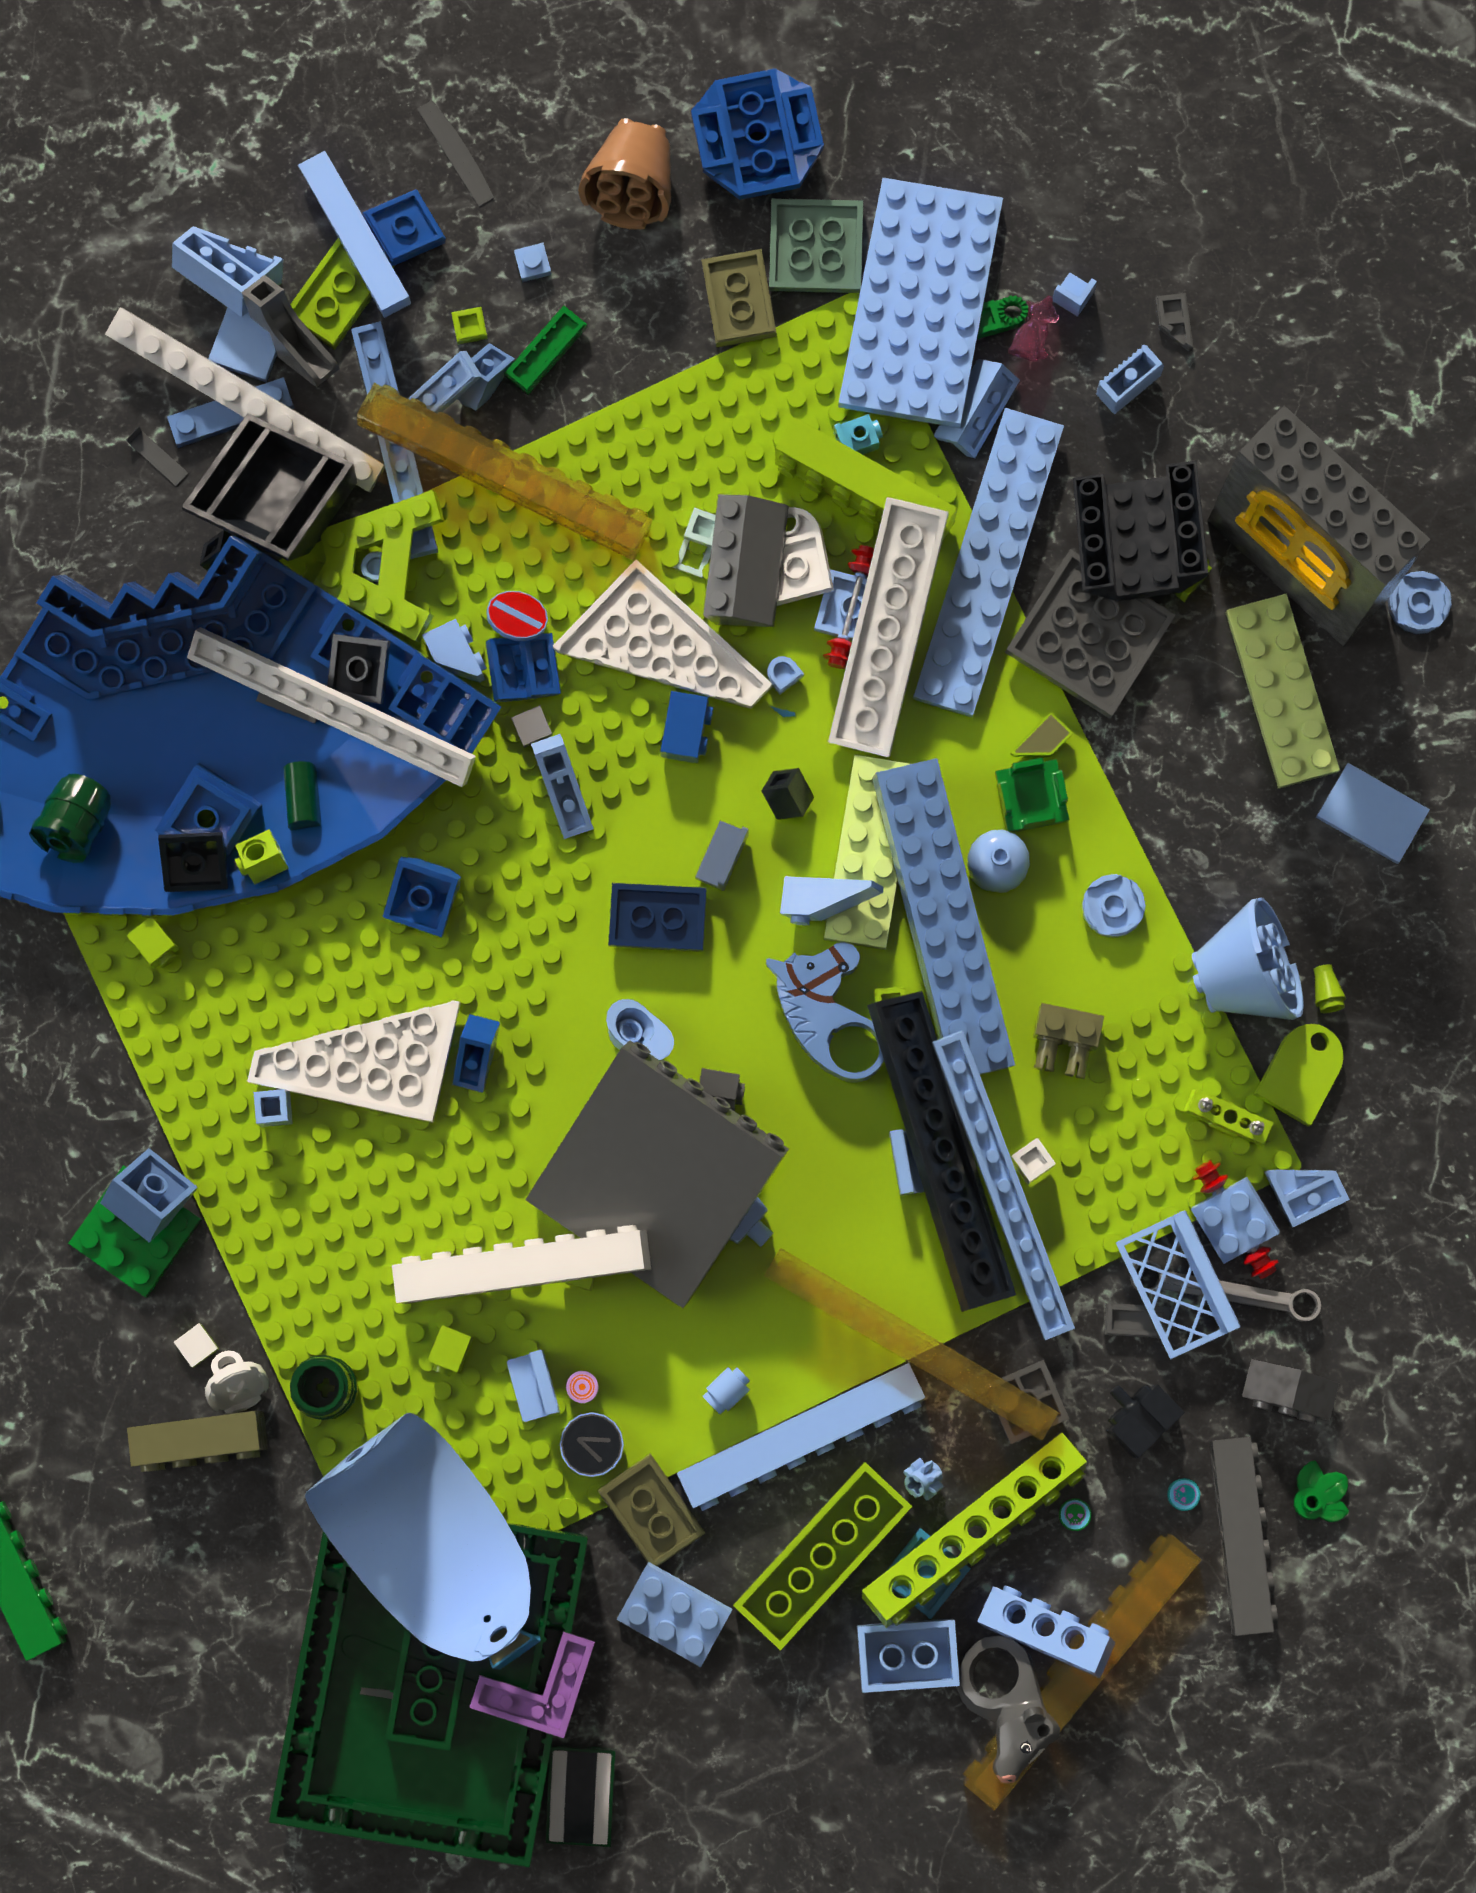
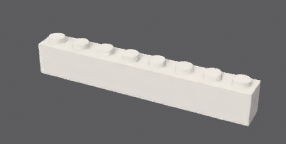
[392,1225,651,1304]

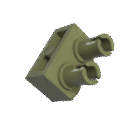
[1033,1003,1104,1079]

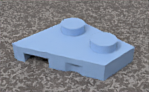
[1264,1170,1350,1227]

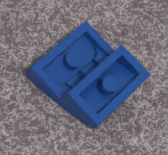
[486,633,561,702]

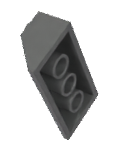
[703,494,789,627]

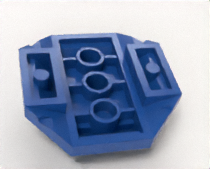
[691,69,824,200]

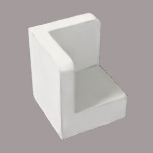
[1011,1138,1056,1185]

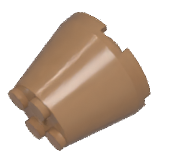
[578,119,671,229]

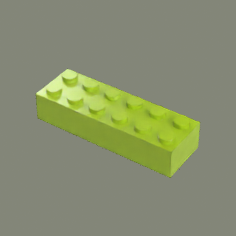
[775,417,957,546]
[733,1462,913,1651]

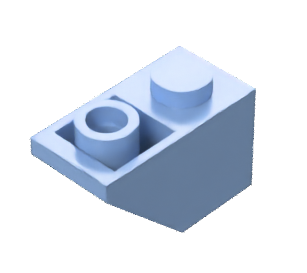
[422,619,487,683]

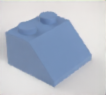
[100,1148,198,1242]

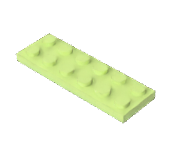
[1225,593,1340,789]
[824,755,910,950]

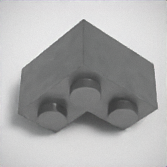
[1242,1359,1339,1423]

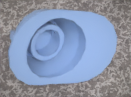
[606,999,674,1060]

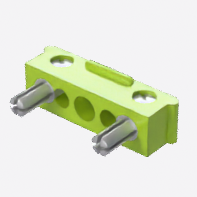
[1183,1089,1274,1147]

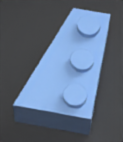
[172,226,284,317]

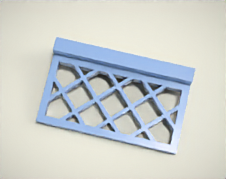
[1116,1210,1241,1359]

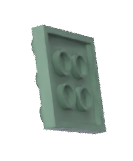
[769,198,863,293]

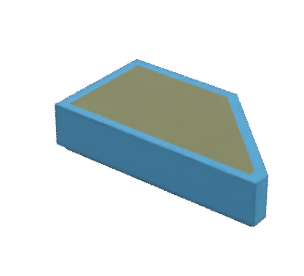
[489,1628,541,1670]

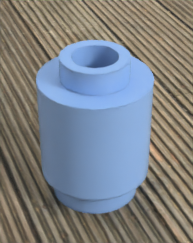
[703,1367,750,1414]

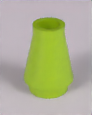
[1313,964,1346,1013]

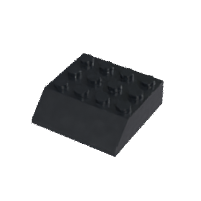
[182,413,357,561]

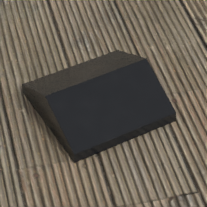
[327,634,391,704]
[158,832,228,892]

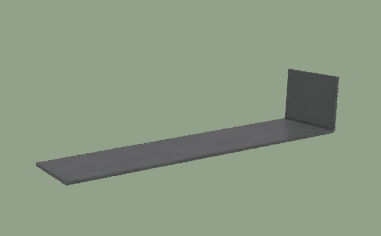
[126,426,189,486]

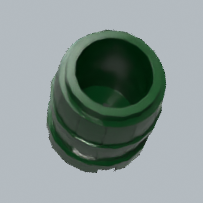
[29,774,111,863]
[290,1355,358,1420]

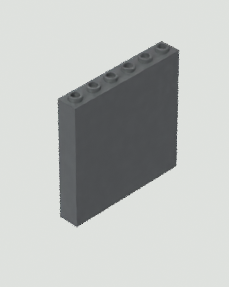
[525,1040,789,1308]

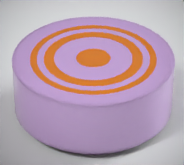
[566,1371,599,1403]

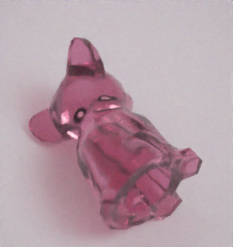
[1008,295,1059,361]

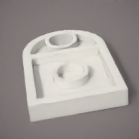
[777,507,834,606]

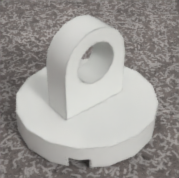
[205,1351,269,1414]

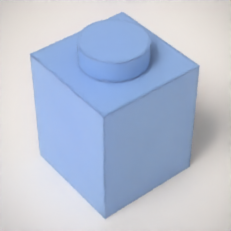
[253,1089,293,1127]

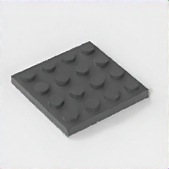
[1005,549,1175,719]

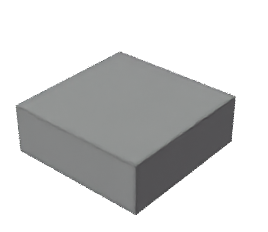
[512,706,553,748]

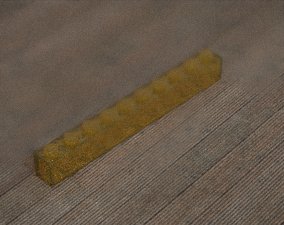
[357,383,652,561]
[764,1248,1059,1441]
[963,1534,1201,1811]

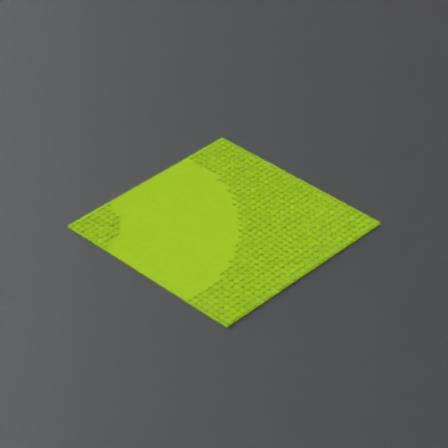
[0,293,1301,1531]

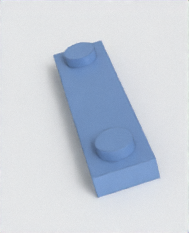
[167,377,295,448]

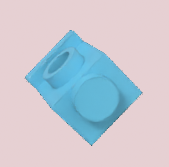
[833,414,883,455]

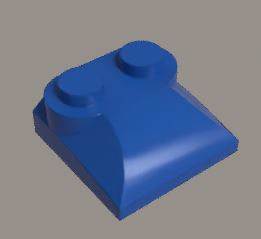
[383,857,461,937]

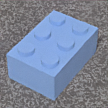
[857,1618,960,1693]

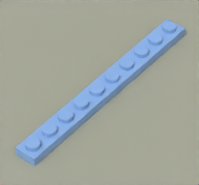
[932,1030,1075,1340]

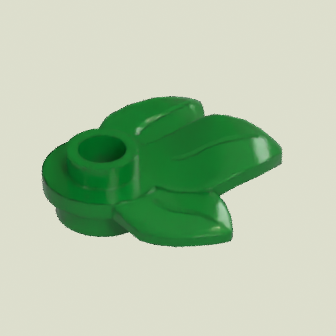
[1294,1460,1349,1522]

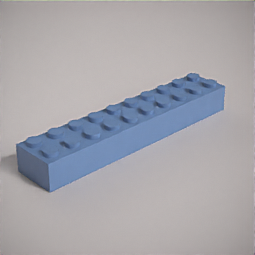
[872,758,1015,1075]

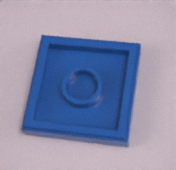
[362,189,446,266]

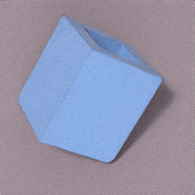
[1052,272,1097,317]

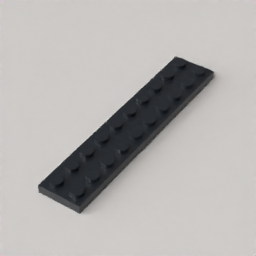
[867,991,1016,1312]

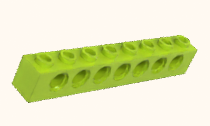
[862,1433,1087,1628]

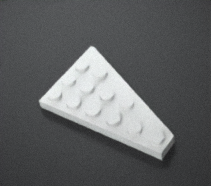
[553,560,772,709]
[247,1000,461,1123]

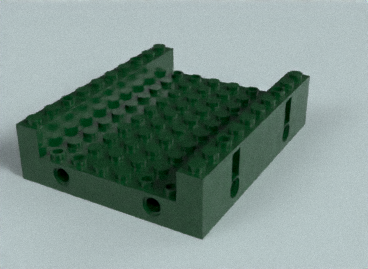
[269,1523,588,1867]

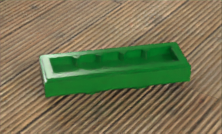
[504,305,588,395]

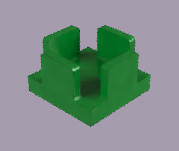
[995,758,1069,833]

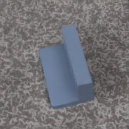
[695,820,749,891]

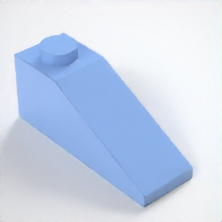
[531,734,594,839]
[780,876,884,925]

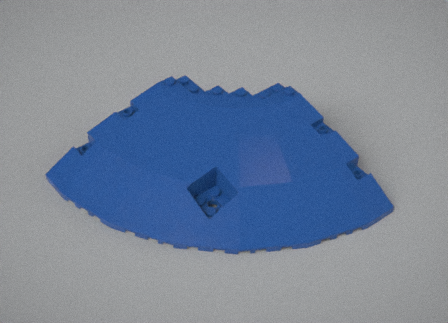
[0,536,501,916]

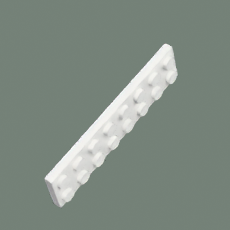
[828,497,949,757]

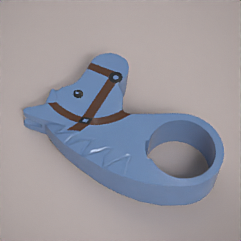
[766,942,884,1082]

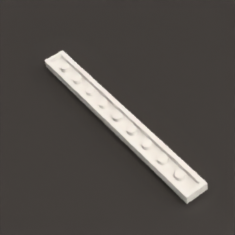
[105,307,385,492]
[187,628,476,787]

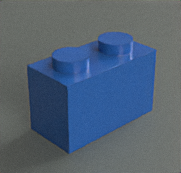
[660,691,714,763]

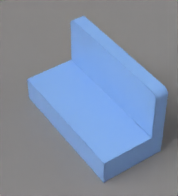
[889,1129,924,1196]
[507,1349,560,1422]

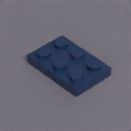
[608,883,707,952]

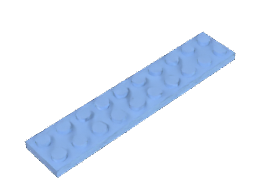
[913,408,1064,718]

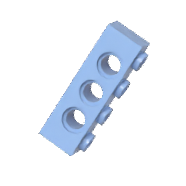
[977,1585,1116,1678]

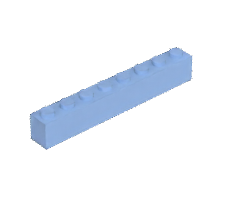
[677,1363,925,1511]

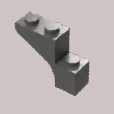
[241,275,340,387]

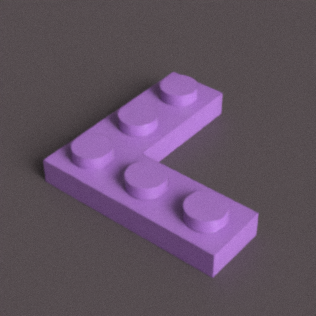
[470,1632,595,1738]

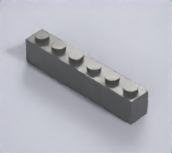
[1209,1437,1278,1636]

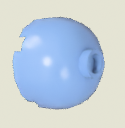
[967,830,1030,893]

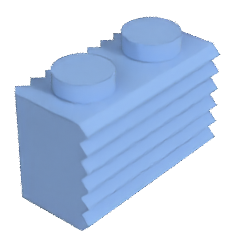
[1096,345,1164,414]

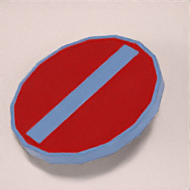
[486,591,548,641]

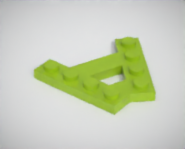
[314,490,444,642]

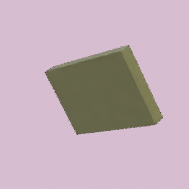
[701,249,777,347]
[598,1453,705,1567]

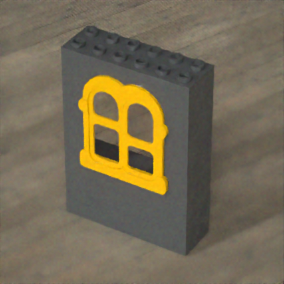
[1207,405,1430,646]

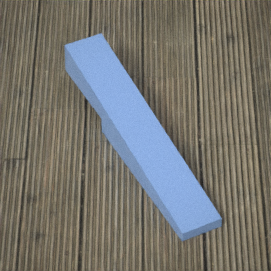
[298,151,411,318]

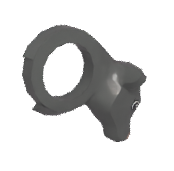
[957,1635,1060,1783]

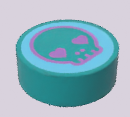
[1167,1478,1200,1511]

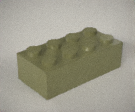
[127,1411,268,1472]

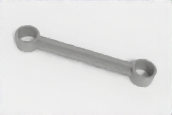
[1130,1260,1321,1322]

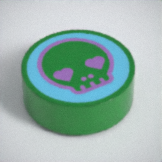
[1058,1498,1091,1531]

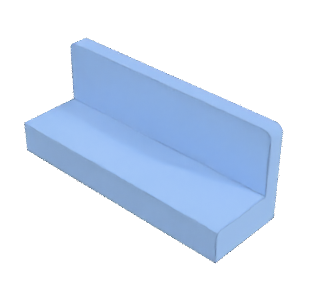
[934,359,1020,458]

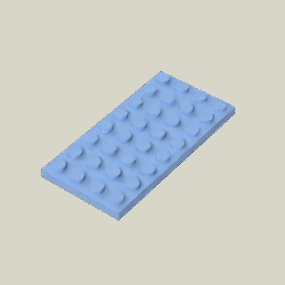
[838,178,1003,428]

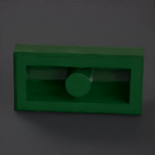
[283,761,321,831]

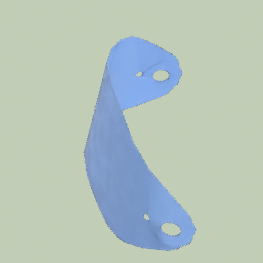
[305,1413,531,1662]

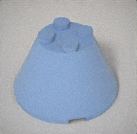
[1192,897,1304,1020]

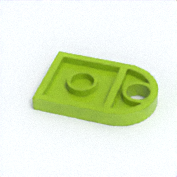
[1254,1024,1343,1127]

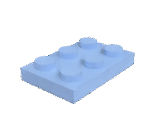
[617,1562,732,1667]

